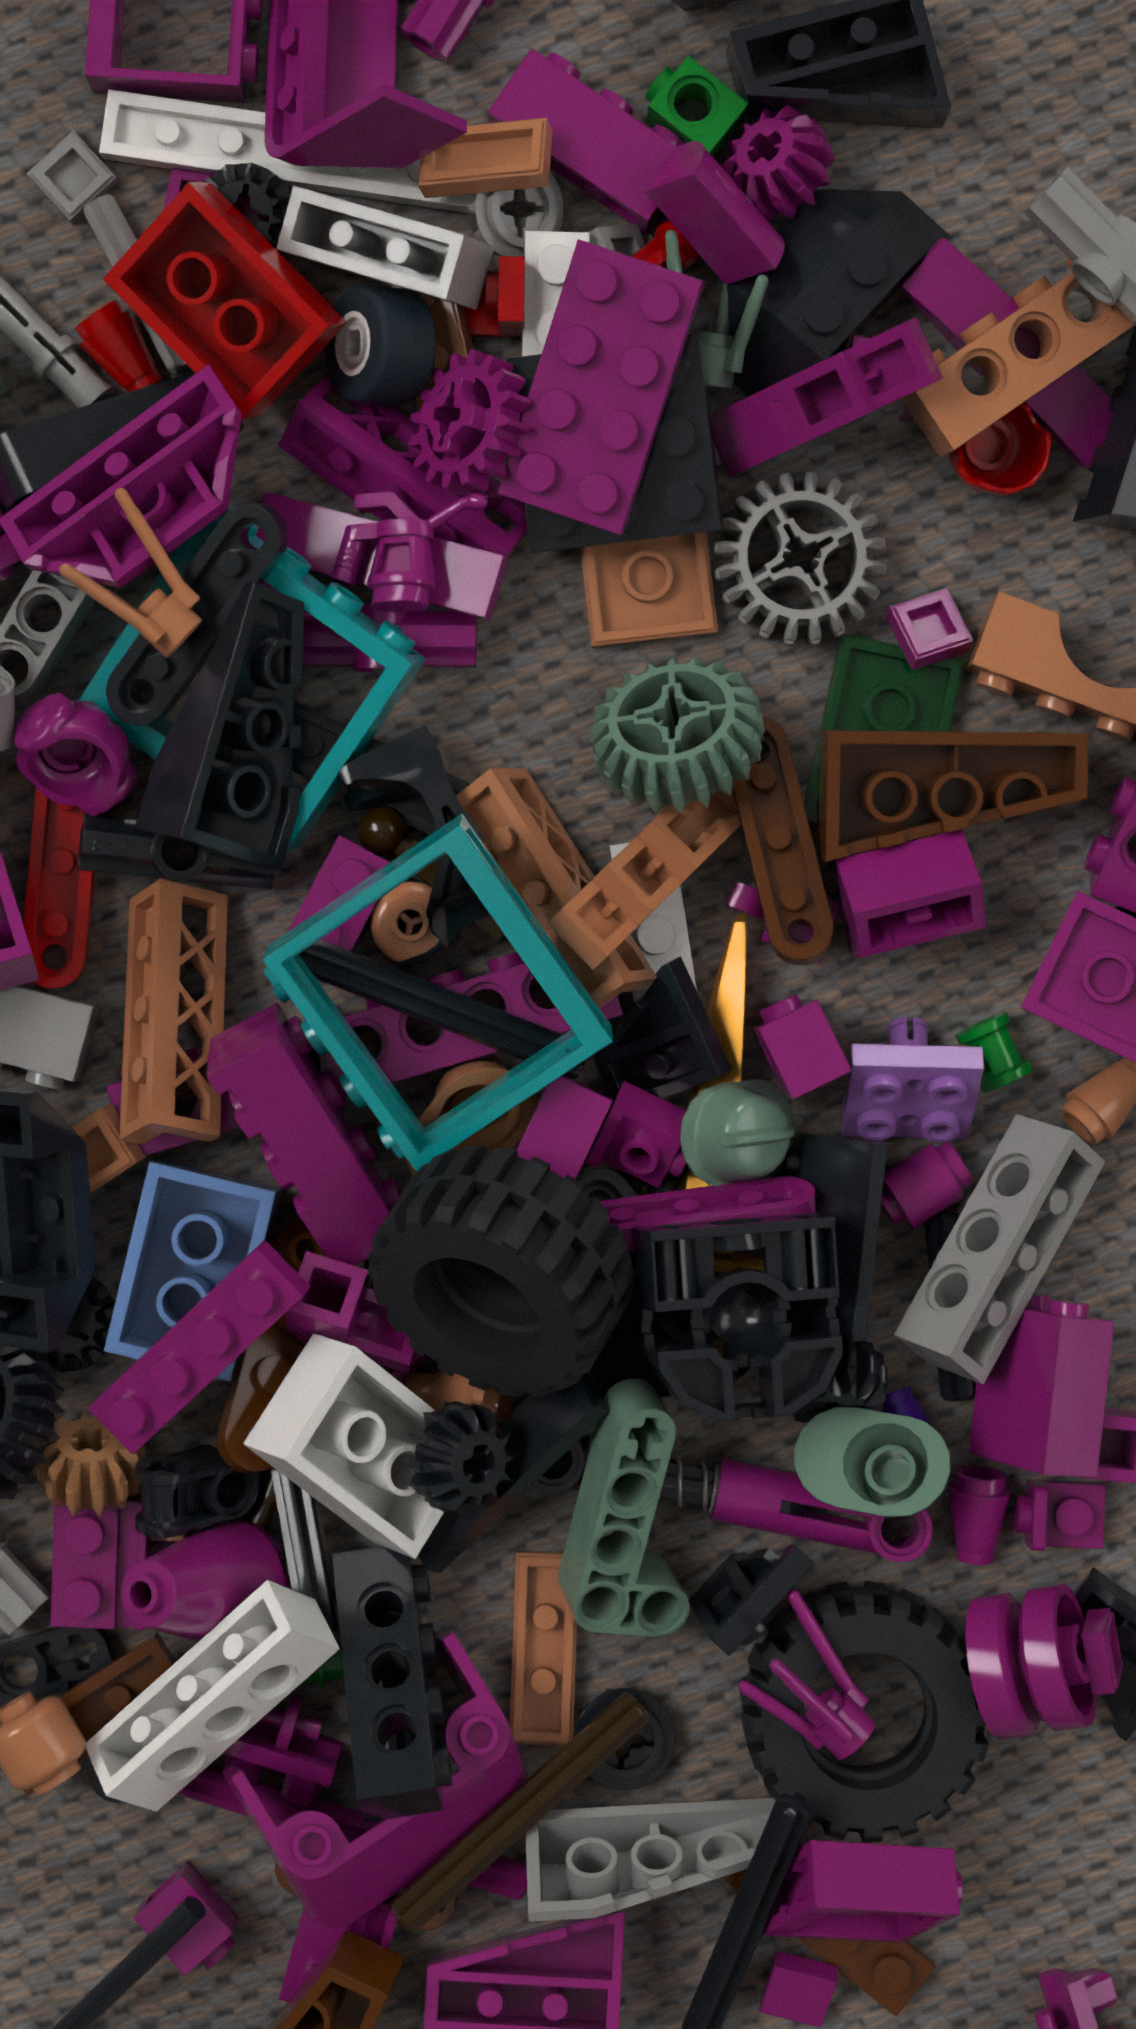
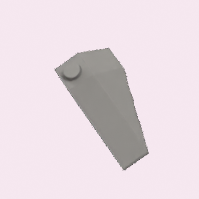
[526,1798,775,1922]

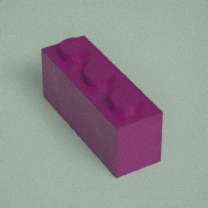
[488,48,684,234]

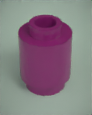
[881,1141,975,1230]

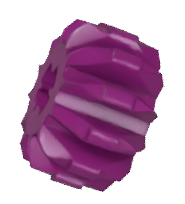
[721,105,836,221]

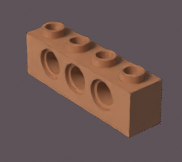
[901,259,1134,457]

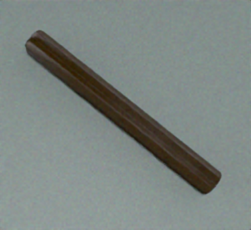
[390,1692,650,1932]

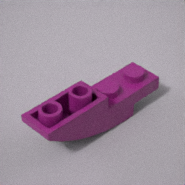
[711,317,943,477]

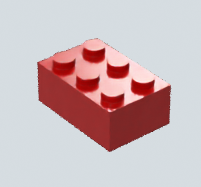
[103,182,347,420]

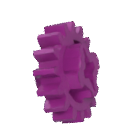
[409,350,531,496]

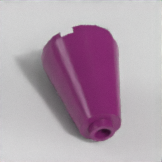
[121,1520,291,1642]

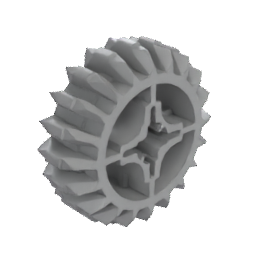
[714,472,887,646]

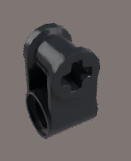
[135,1444,260,1538]

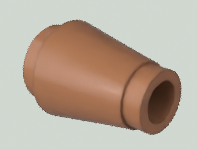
[1059,1057,1136,1146]

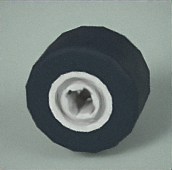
[324,285,436,406]

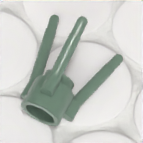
[665,230,769,389]

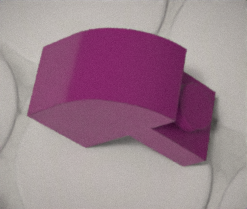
[285,1251,416,1374]

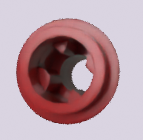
[75,299,164,392]

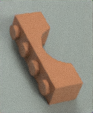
[965,591,1136,741]

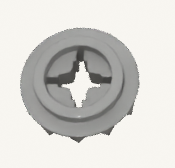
[468,172,564,256]

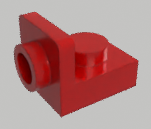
[463,256,525,337]

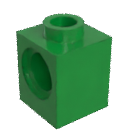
[645,56,749,159]

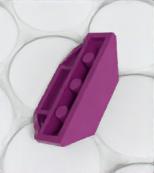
[0,364,242,588]

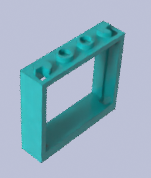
[78,508,426,852]
[262,814,613,1172]

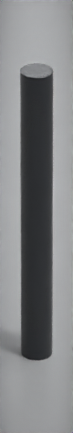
[52,1896,206,2029]

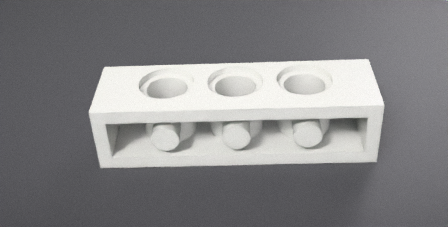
[85,1580,340,1812]

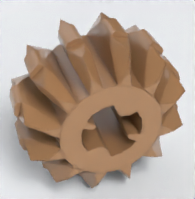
[36,1410,146,1518]

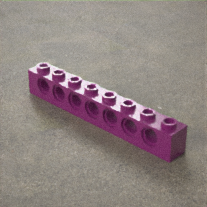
[106,952,623,1155]

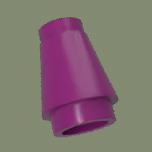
[948,1465,1012,1565]

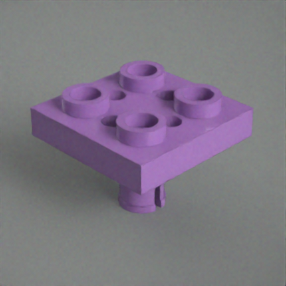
[841,1017,984,1142]

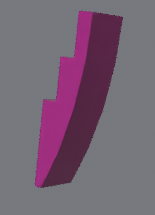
[898,238,1113,469]

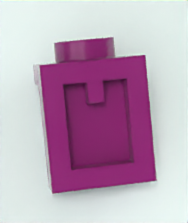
[1014,1479,1106,1551]

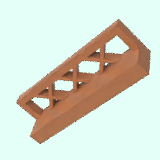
[456,768,657,1008]
[119,878,228,1145]

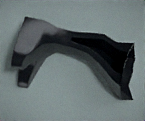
[337,725,489,946]

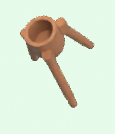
[59,487,203,659]

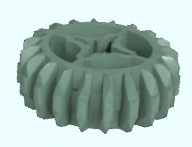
[590,655,765,814]

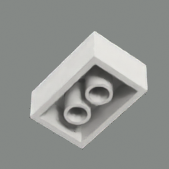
[243,1333,444,1559]

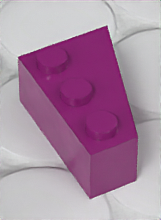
[423,1908,625,2029]

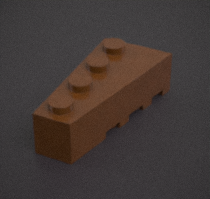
[818,730,1089,862]

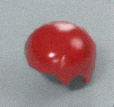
[949,403,1052,497]

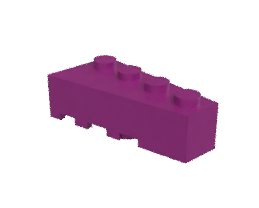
[207,1002,403,1265]

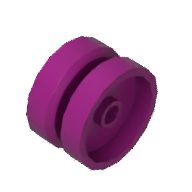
[965,1583,1097,1740]

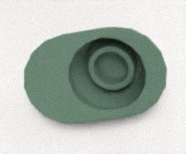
[680,1079,795,1186]
[794,1407,950,1517]

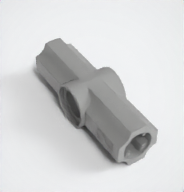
[1023,167,1136,327]

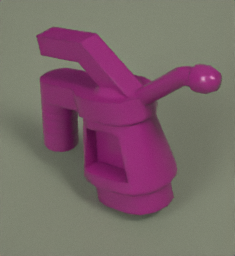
[330,491,488,612]

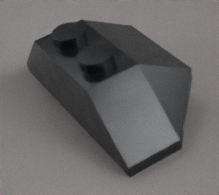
[727,189,948,397]

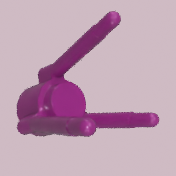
[738,1589,875,1760]

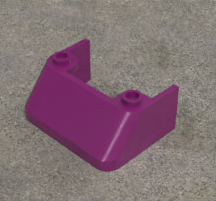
[264,0,467,169]
[221,1631,529,1928]

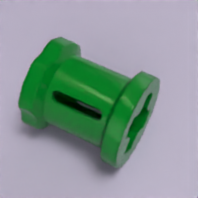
[955,1011,1034,1093]

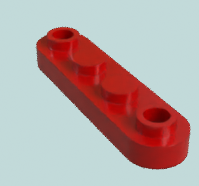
[23,788,101,989]

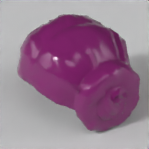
[14,693,139,817]

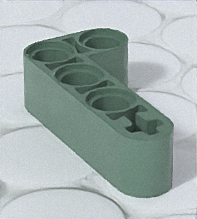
[558,1378,690,1637]

